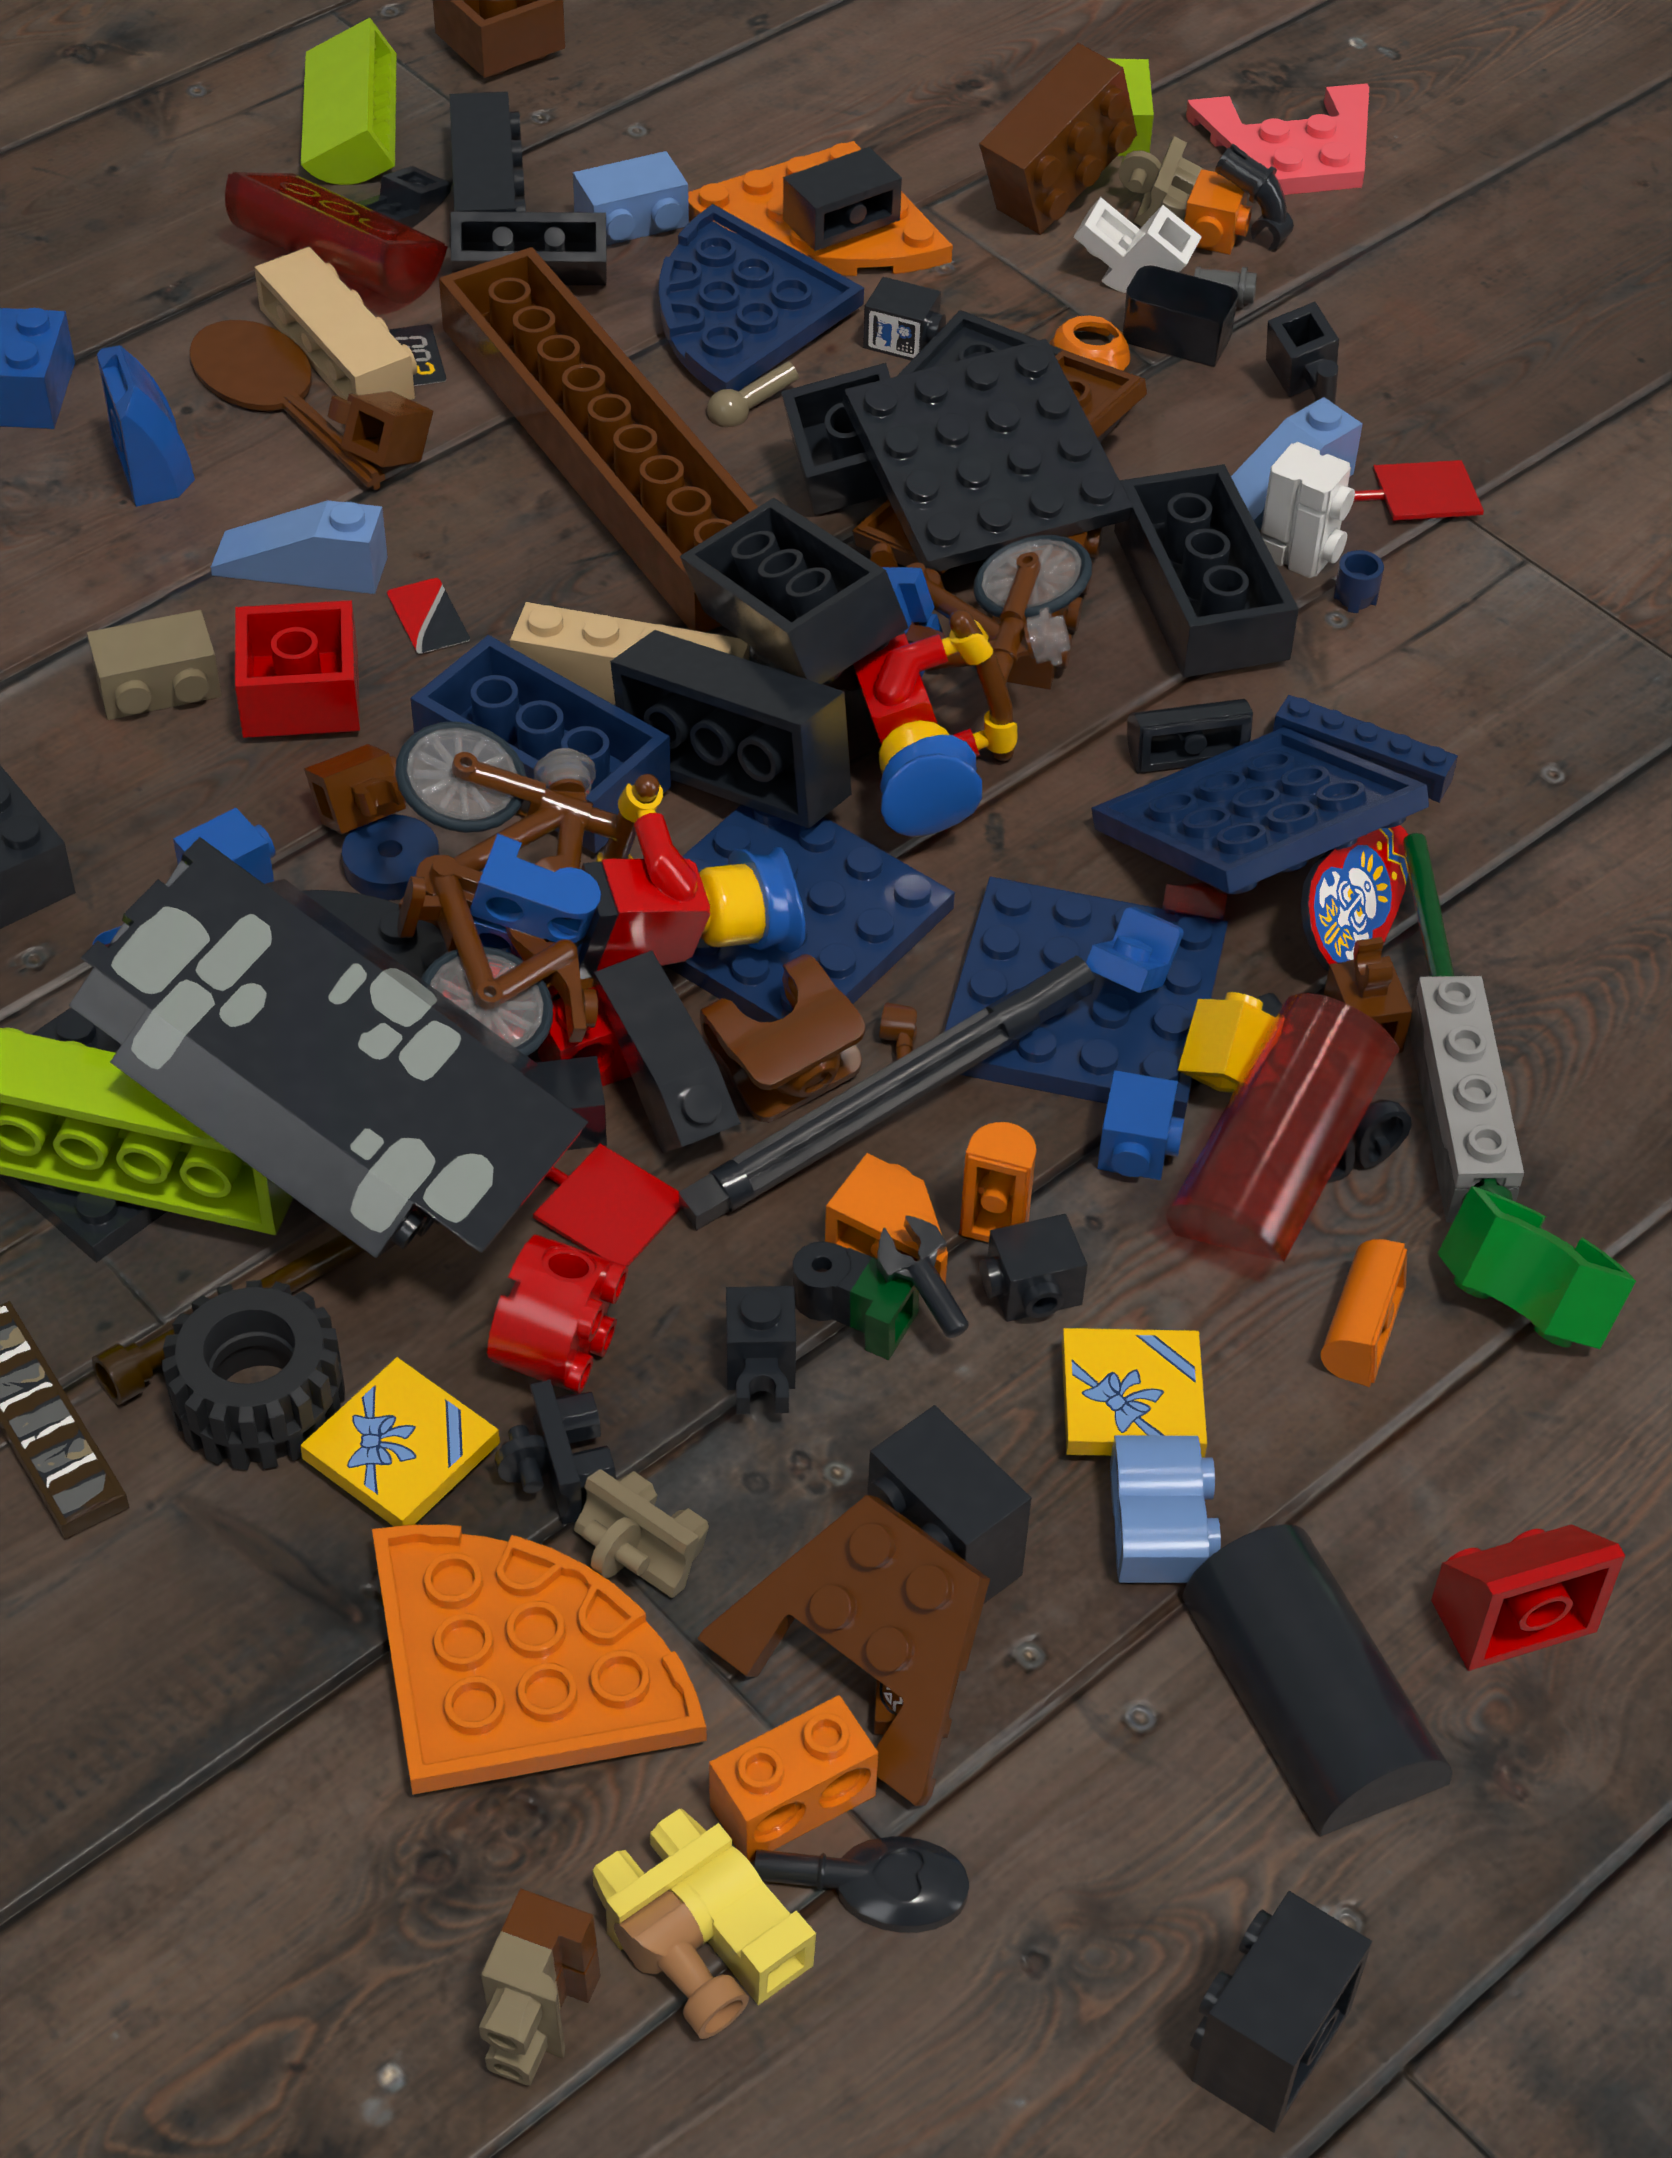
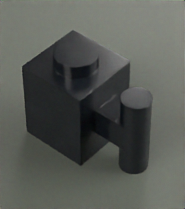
[1266,301,1339,404]

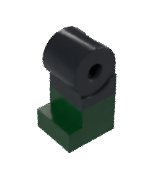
[792,1241,919,1360]

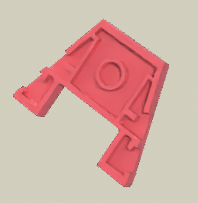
[1186,83,1369,195]

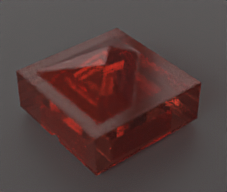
[1163,883,1227,923]

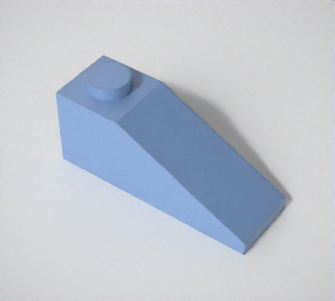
[1231,397,1363,530]
[211,500,388,594]

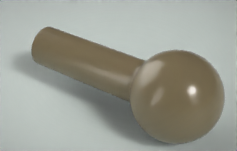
[707,361,799,427]

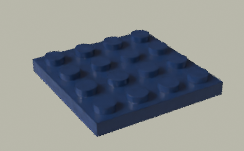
[1091,727,1429,894]
[664,805,955,1022]
[944,876,1228,1119]

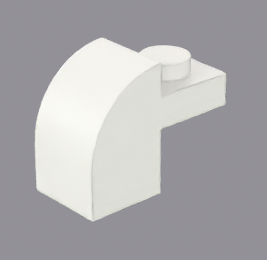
[1074,197,1202,293]

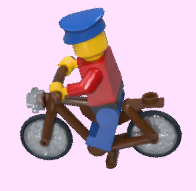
[749,535,1092,837]
[395,722,806,1056]

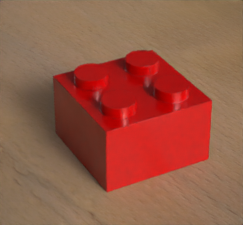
[235,600,360,738]

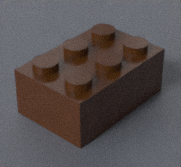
[979,43,1137,235]

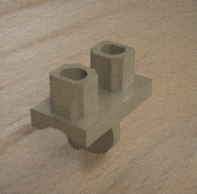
[1118,136,1204,227]
[574,1469,709,1598]

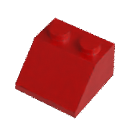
[1431,1524,1626,1671]

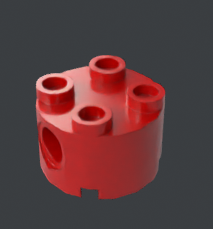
[487,1235,628,1394]

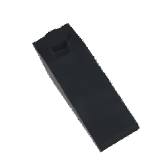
[591,950,741,1153]

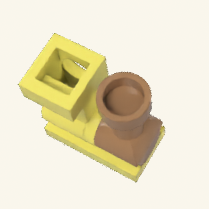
[593,1809,816,2039]

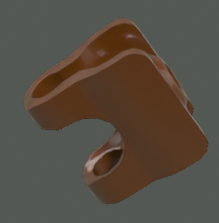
[700,954,865,1123]

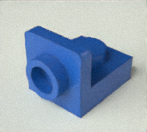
[1086,907,1184,993]

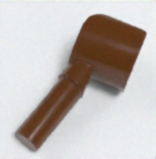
[879,1002,917,1060]

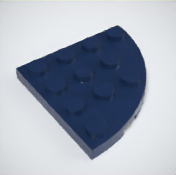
[659,204,864,393]

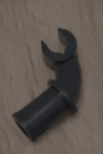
[1215,144,1294,251]

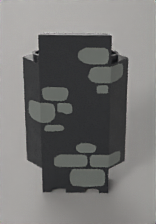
[69,837,588,1258]

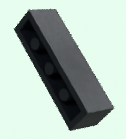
[449,92,526,212]

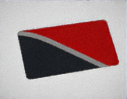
[387,578,470,654]

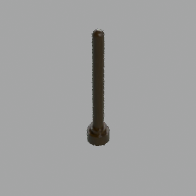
[92,1234,366,1405]

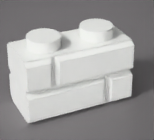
[1261,442,1355,578]

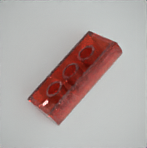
[225,172,448,304]
[1166,993,1399,1262]

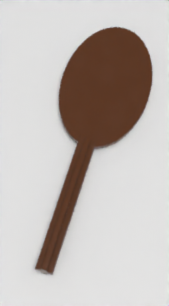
[190,320,385,490]

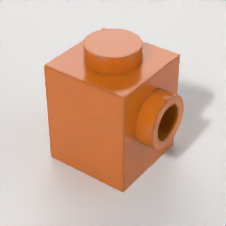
[1185,169,1252,255]

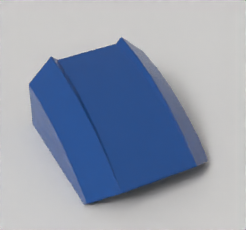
[97,345,195,507]

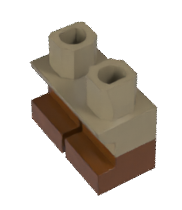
[479,1888,601,2085]

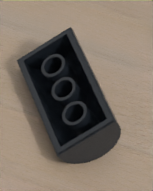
[1182,1524,1452,1837]

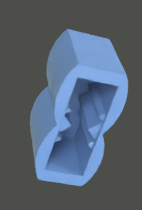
[1110,1435,1221,1583]

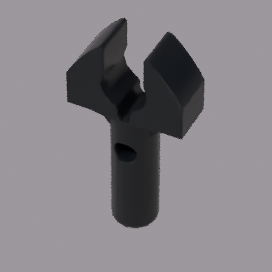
[877,1216,969,1338]

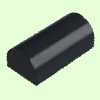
[1127,698,1253,774]

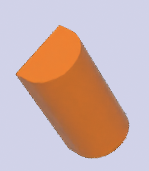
[959,1122,1036,1243]
[1321,1239,1407,1387]

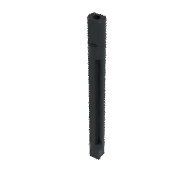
[679,955,1095,1231]

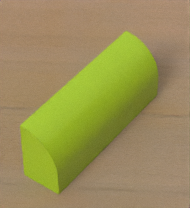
[301,18,397,185]

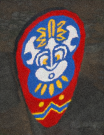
[1301,825,1409,971]

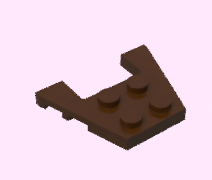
[698,1495,990,1806]

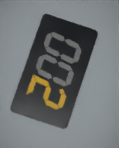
[389,324,447,386]

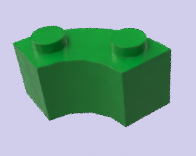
[1437,1186,1636,1349]

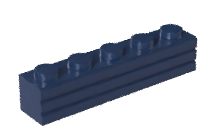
[1273,695,1458,803]

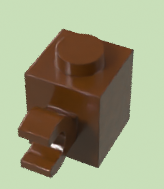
[327,391,434,468]
[304,744,406,834]
[1322,937,1412,1060]

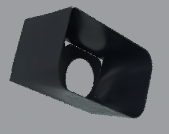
[1123,265,1238,367]

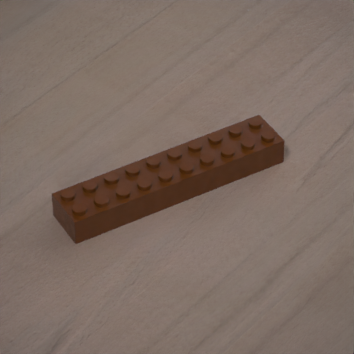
[439,247,758,632]

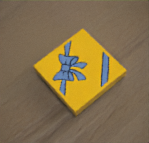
[1062,1328,1207,1457]
[300,1357,500,1526]

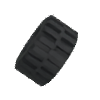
[162,1280,345,1470]

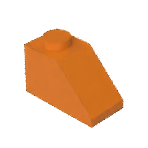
[825,1153,948,1285]

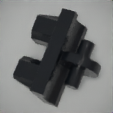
[494,1380,616,1525]

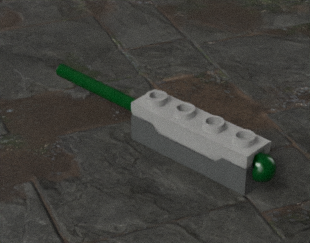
[1403,833,1524,1222]

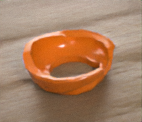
[1049,315,1130,371]

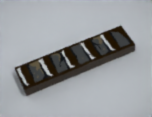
[0,1301,130,1539]

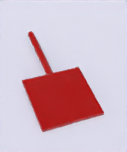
[1353,460,1484,520]
[533,1143,681,1266]

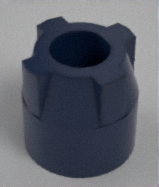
[1334,550,1384,613]

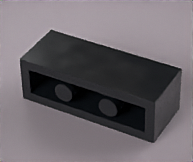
[451,212,607,285]

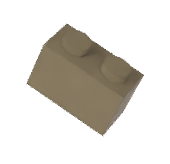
[87,610,222,720]

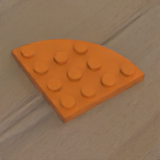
[688,141,953,276]
[372,1525,707,1795]

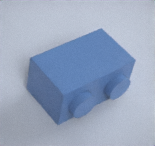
[573,151,689,245]

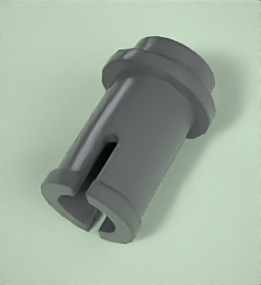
[1194,266,1257,308]

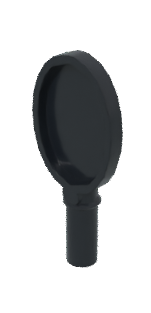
[754,1836,969,1933]

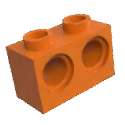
[709,1695,878,1863]

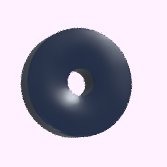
[342,814,440,900]

